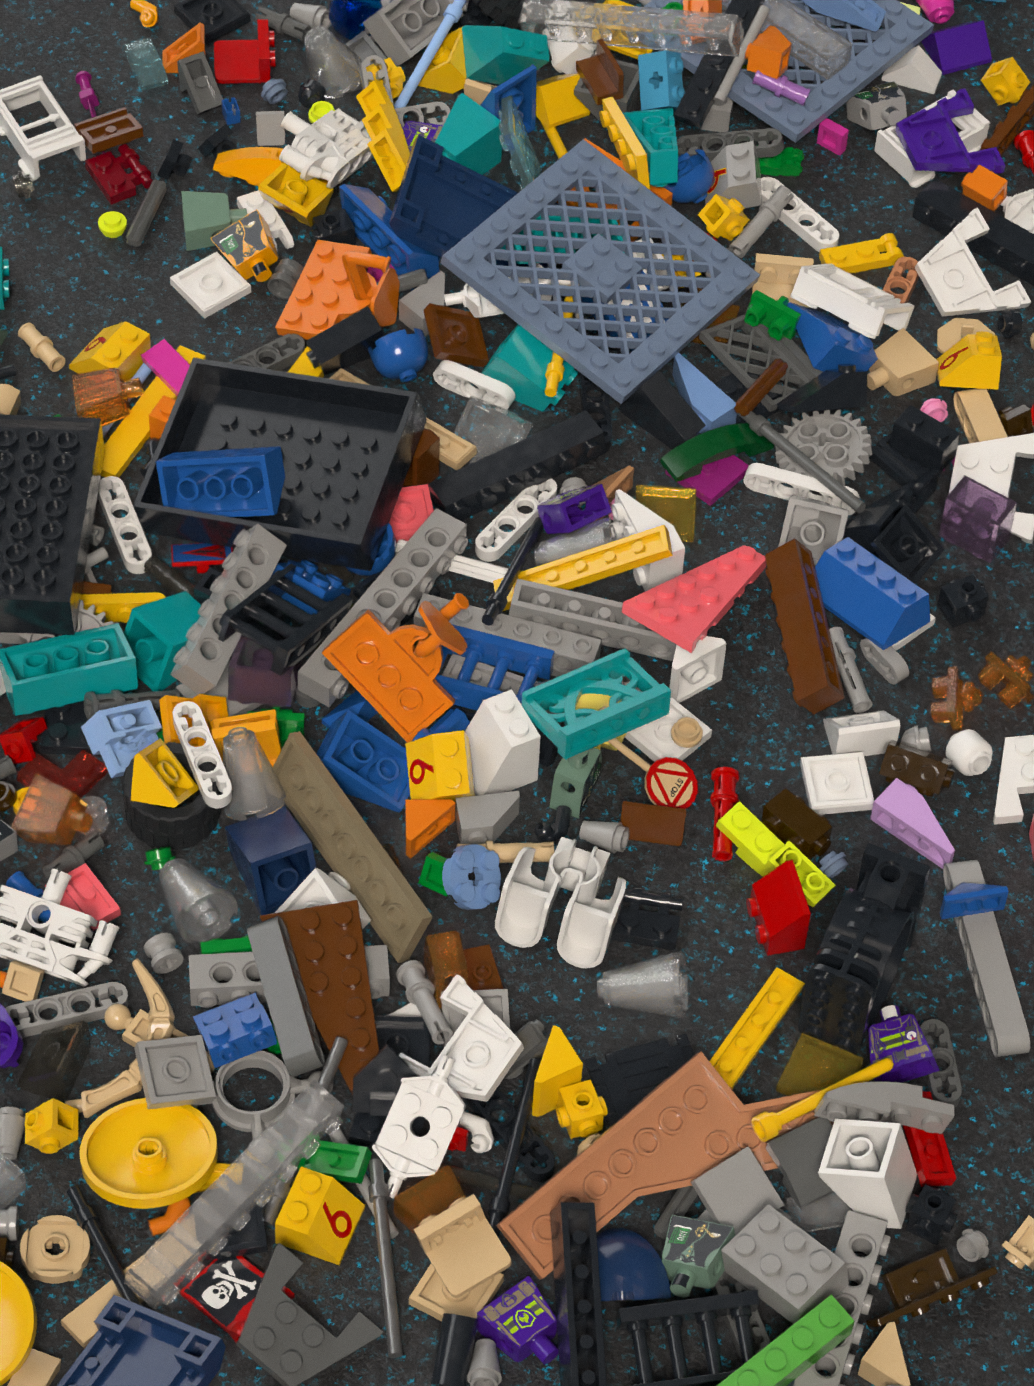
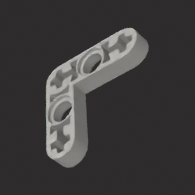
[360,55,450,129]

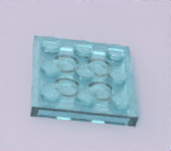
[498,95,542,190]

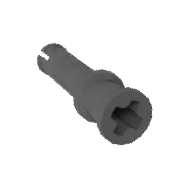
[84,689,181,719]

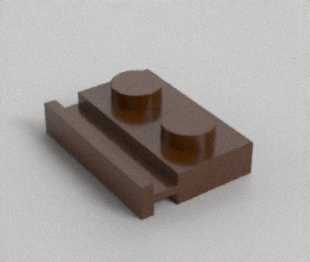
[74,107,144,154]

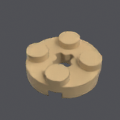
[20,1215,91,1284]

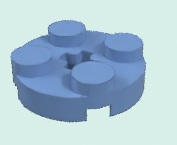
[442,844,501,910]

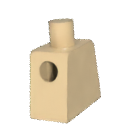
[867,328,939,396]

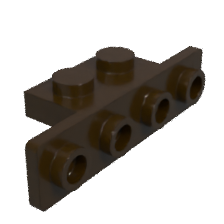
[866,1248,998,1331]

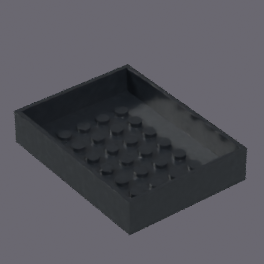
[133,358,427,571]
[0,414,105,635]

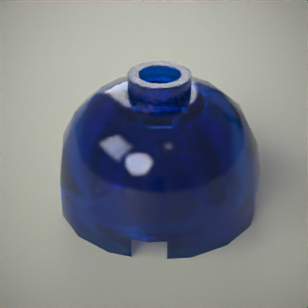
[328,0,382,40]

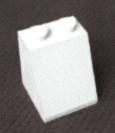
[465,689,541,795]
[818,1119,917,1229]

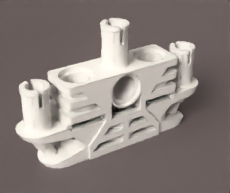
[279,108,373,189]
[0,869,120,986]

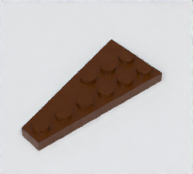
[259,900,379,1095]

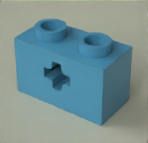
[638,50,685,111]

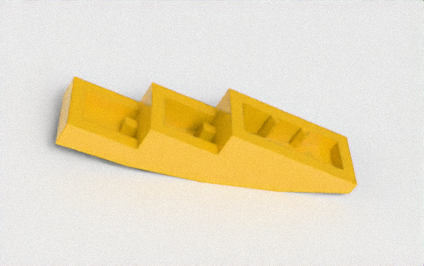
[356,80,410,192]

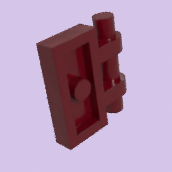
[85,144,153,205]

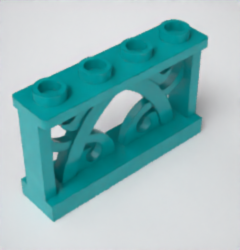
[522,648,671,760]

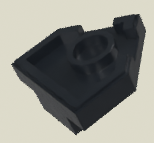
[353,1043,421,1116]

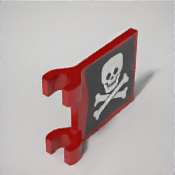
[180,1256,295,1344]

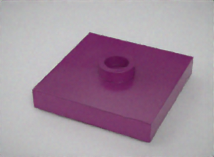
[665,455,749,506]

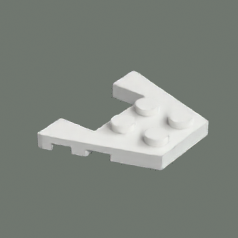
[915,207,1031,317]
[947,433,1034,544]
[993,735,1034,825]
[399,974,524,1102]

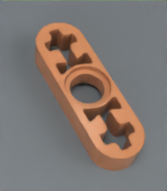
[883,257,919,325]

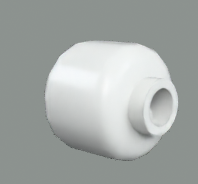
[945,729,993,776]

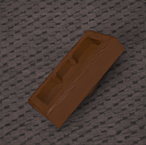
[458,944,503,990]

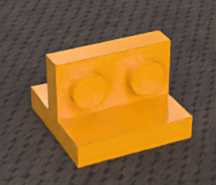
[211,709,282,776]

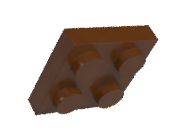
[423,303,489,367]

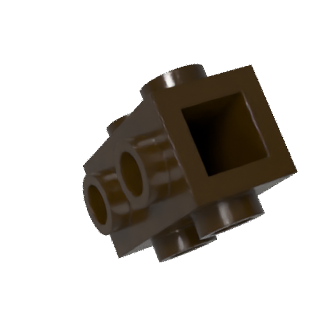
[879,740,955,796]
[761,788,832,860]

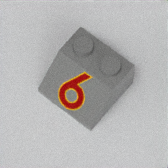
[705,141,762,208]

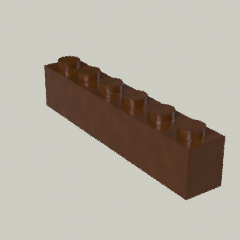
[765,538,845,714]

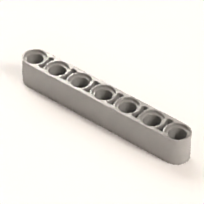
[943,860,1030,1057]

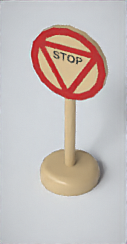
[598,706,698,810]

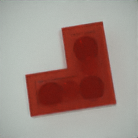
[17,750,108,814]

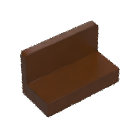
[576,39,624,105]

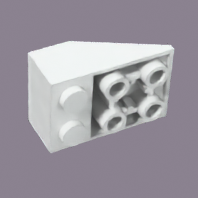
[610,489,685,592]

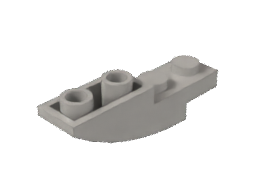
[814,1082,954,1134]

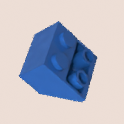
[269,560,351,615]

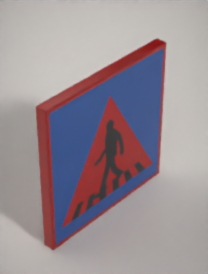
[171,543,233,574]

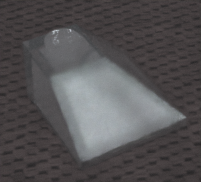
[454,396,533,464]

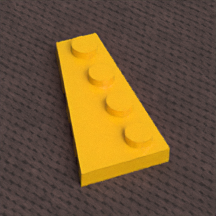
[599,97,650,190]

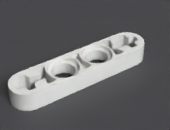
[761,177,839,252]
[743,463,860,515]
[98,476,152,574]
[475,478,557,562]
[172,701,232,809]

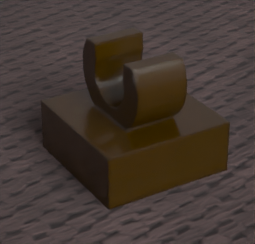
[999,404,1033,437]

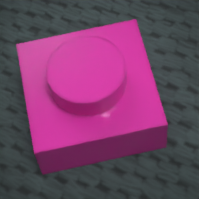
[817,118,849,156]

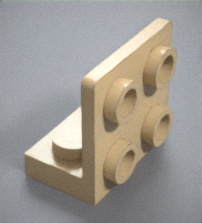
[752,253,814,308]

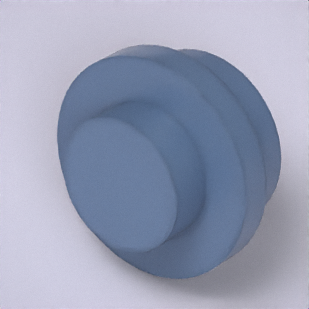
[261,79,288,104]
[819,851,849,879]

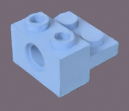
[81,700,162,778]

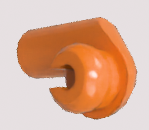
[148,1197,191,1236]

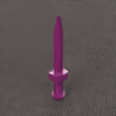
[75,71,105,153]

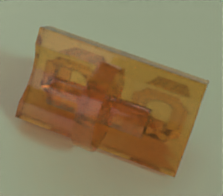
[978,651,1034,709]
[931,666,982,730]

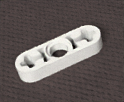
[433,360,516,412]

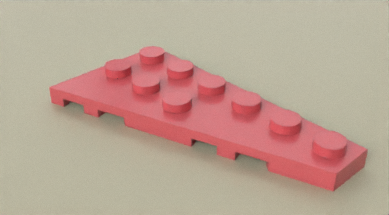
[622,545,766,653]

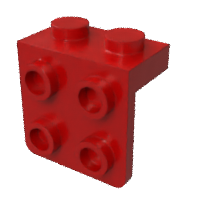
[214,19,276,84]

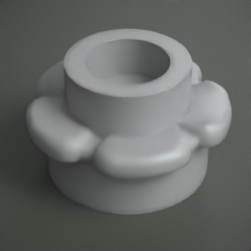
[956,1229,989,1262]

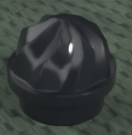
[298,79,327,108]

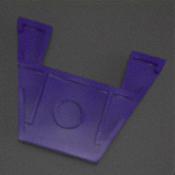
[895,88,1005,174]

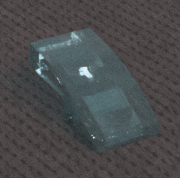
[123,38,168,91]

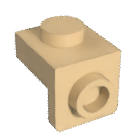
[1001,1215,1034,1270]

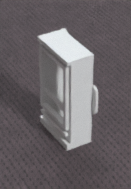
[0,75,86,181]
[874,90,990,188]
[790,263,914,339]

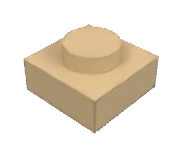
[2,960,45,1002]

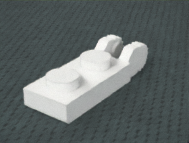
[237,190,294,250]

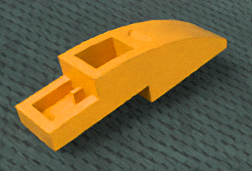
[213,147,328,186]

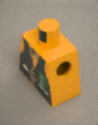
[211,209,279,282]

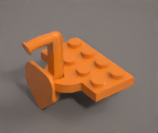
[275,240,400,340]
[322,593,469,743]

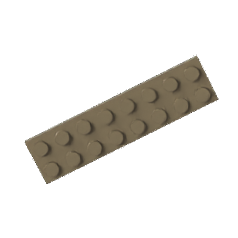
[267,731,433,963]

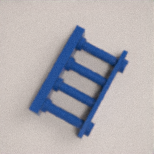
[435,624,555,723]

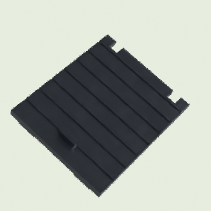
[585,1033,695,1128]

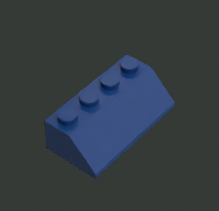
[339,184,440,291]
[156,446,285,517]
[815,537,930,650]

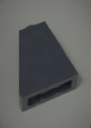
[306,306,384,375]
[619,371,706,450]

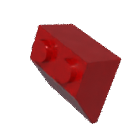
[746,860,811,956]

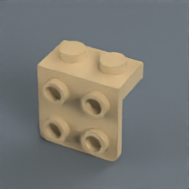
[414,1194,512,1298]

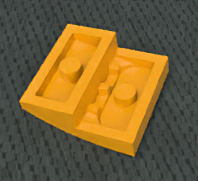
[159,694,228,747]

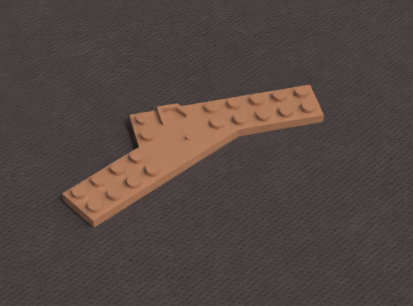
[496,1052,834,1280]

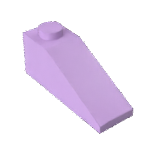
[870,778,955,869]

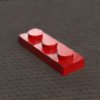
[903,1091,957,1187]

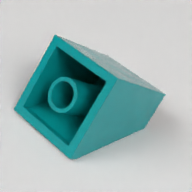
[462,25,550,85]
[435,93,503,175]
[481,324,578,412]
[124,591,215,691]

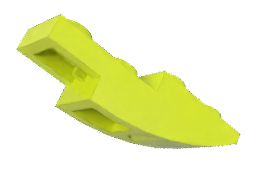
[715,801,836,907]

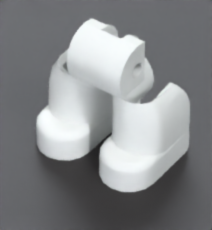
[495,837,626,969]

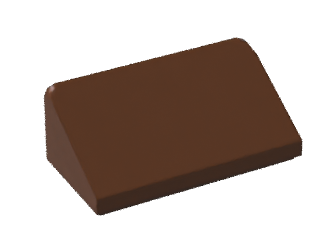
[620,801,686,846]

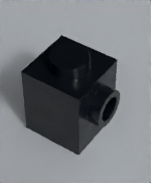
[309,208,355,246]

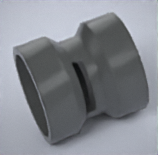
[267,259,304,299]

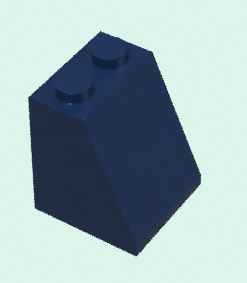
[225,806,316,915]

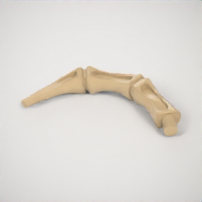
[65,958,175,1118]

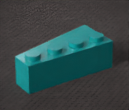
[623,108,678,187]

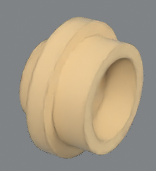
[671,717,703,748]

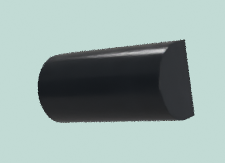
[431,1313,478,1386]

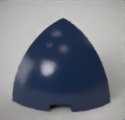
[597,1228,671,1301]

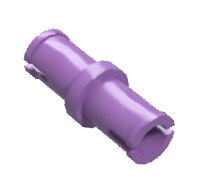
[752,70,811,106]

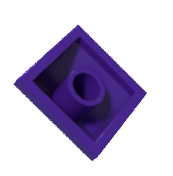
[921,20,992,75]

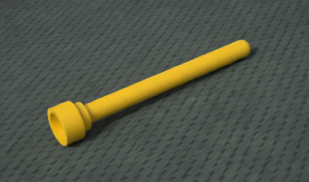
[751,1058,894,1142]

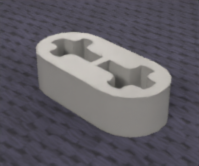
[860,638,909,685]

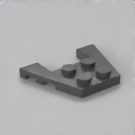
[236,1243,383,1386]

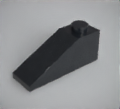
[777,364,867,413]

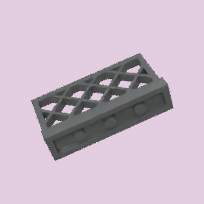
[699,307,823,412]

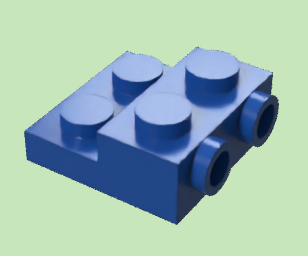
[193,993,278,1068]

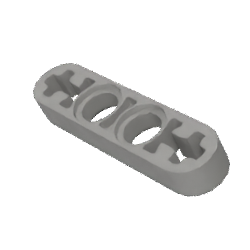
[5,982,129,1038]

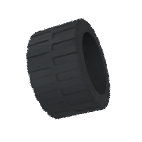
[122,742,221,850]

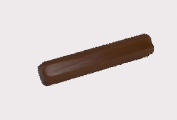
[734,359,788,416]

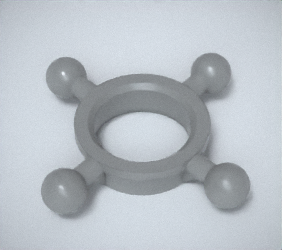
[191,1050,334,1165]

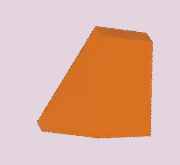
[162,22,206,73]
[405,799,456,859]

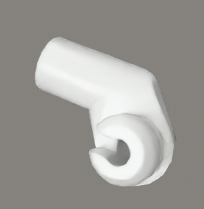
[458,1111,494,1153]

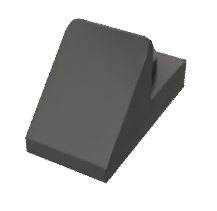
[177,51,223,115]

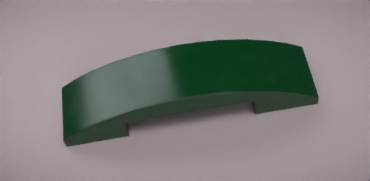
[660,423,774,482]

